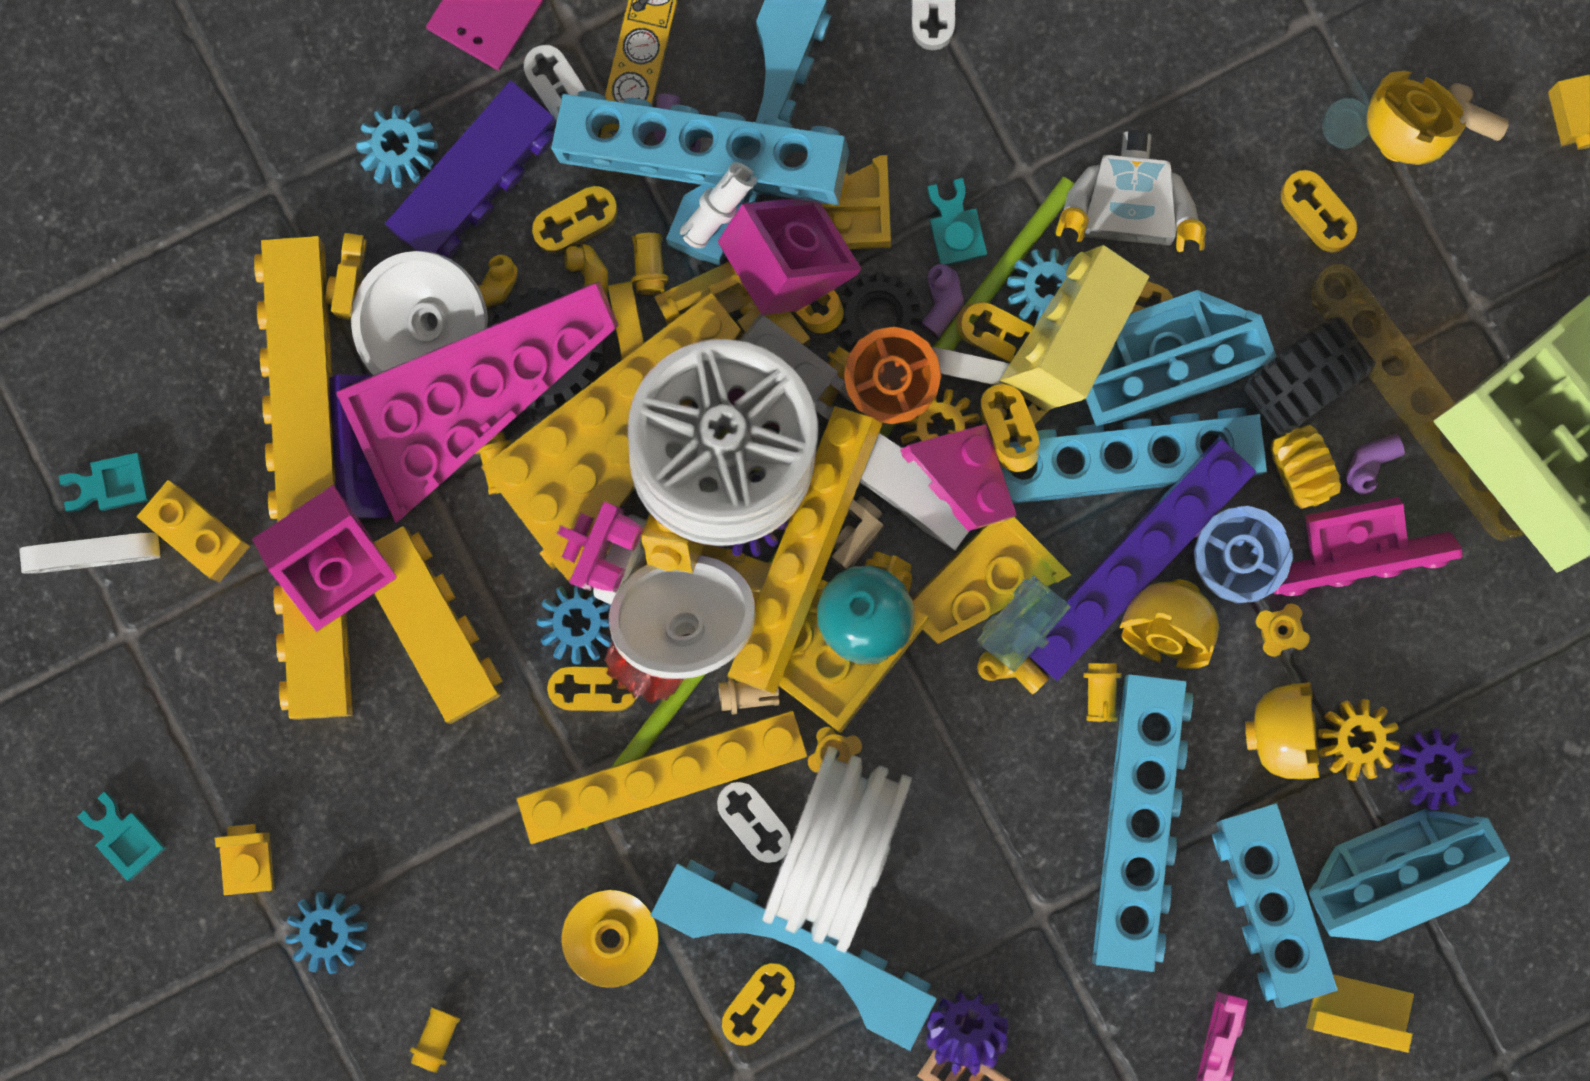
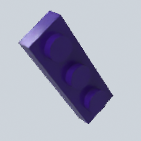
[329,374,389,520]

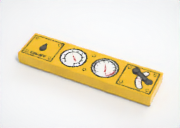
[597,0,678,139]

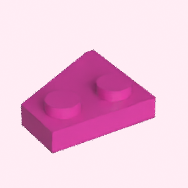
[900,424,1017,531]
[1196,991,1247,1081]

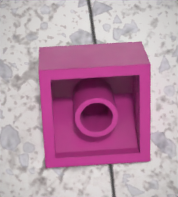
[717,198,861,315]
[252,485,397,632]

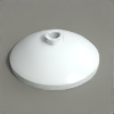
[351,251,488,375]
[609,555,756,678]

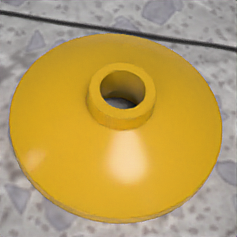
[561,890,658,988]

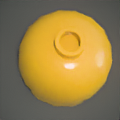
[1367,71,1466,165]
[1120,579,1219,669]
[1245,682,1319,779]

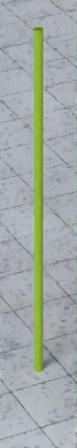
[584,177,1074,830]

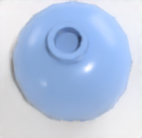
[1194,506,1293,603]

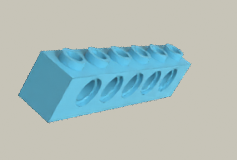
[551,91,849,206]
[1000,408,1267,504]
[1092,674,1193,972]

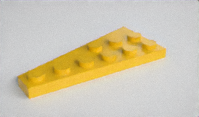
[481,292,741,582]

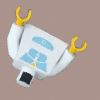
[1056,131,1206,252]

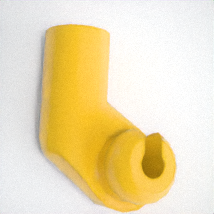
[564,244,608,299]
[478,254,518,308]
[977,647,1050,695]

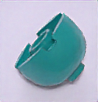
[817,566,915,665]

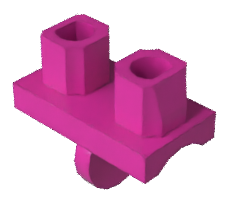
[556,502,644,593]

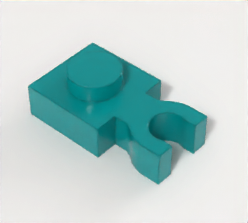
[927,178,987,266]
[59,453,150,513]
[77,792,166,881]

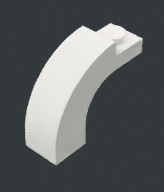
[815,433,969,550]

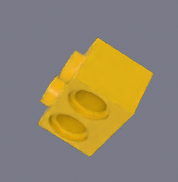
[137,480,250,583]

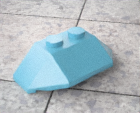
[1086,290,1277,426]
[1309,809,1510,941]

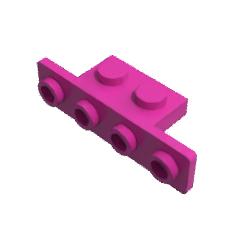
[1274,497,1463,596]

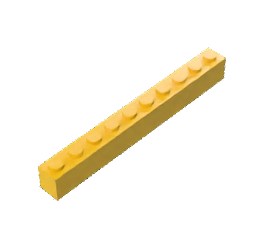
[254,236,353,720]

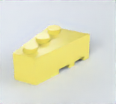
[999,245,1150,411]

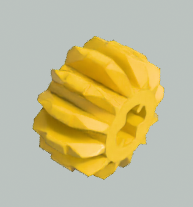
[900,389,980,445]
[1270,424,1341,509]
[1317,699,1400,781]

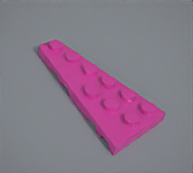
[336,281,619,523]

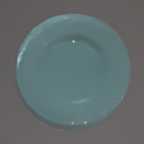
[1322,99,1369,148]

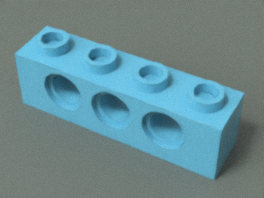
[1212,803,1338,1008]

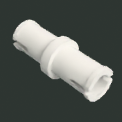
[680,162,757,249]

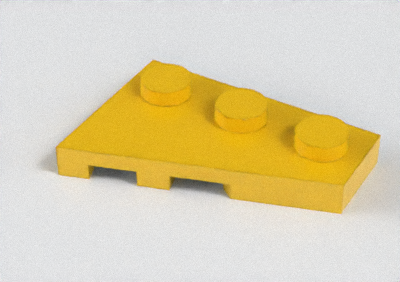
[912,517,1071,644]

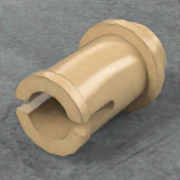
[718,677,779,715]

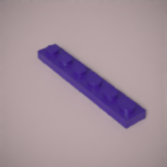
[1021,436,1257,681]

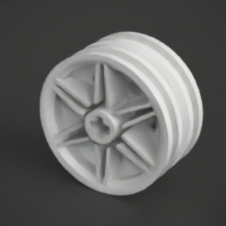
[628,339,818,545]
[762,746,912,953]

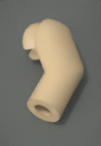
[1448,83,1508,141]

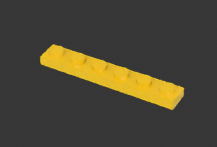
[727,406,882,694]
[516,710,807,844]

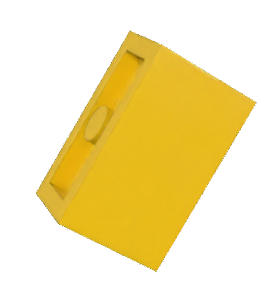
[1306,974,1414,1053]

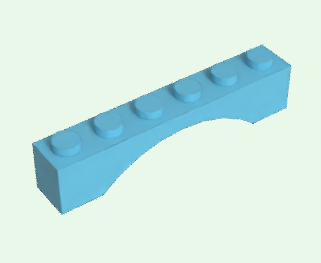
[666,0,832,267]
[650,860,937,1051]

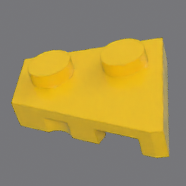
[821,155,891,249]

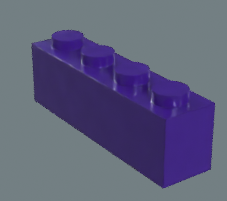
[385,80,556,259]

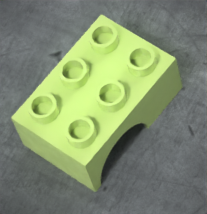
[1433,294,1590,573]

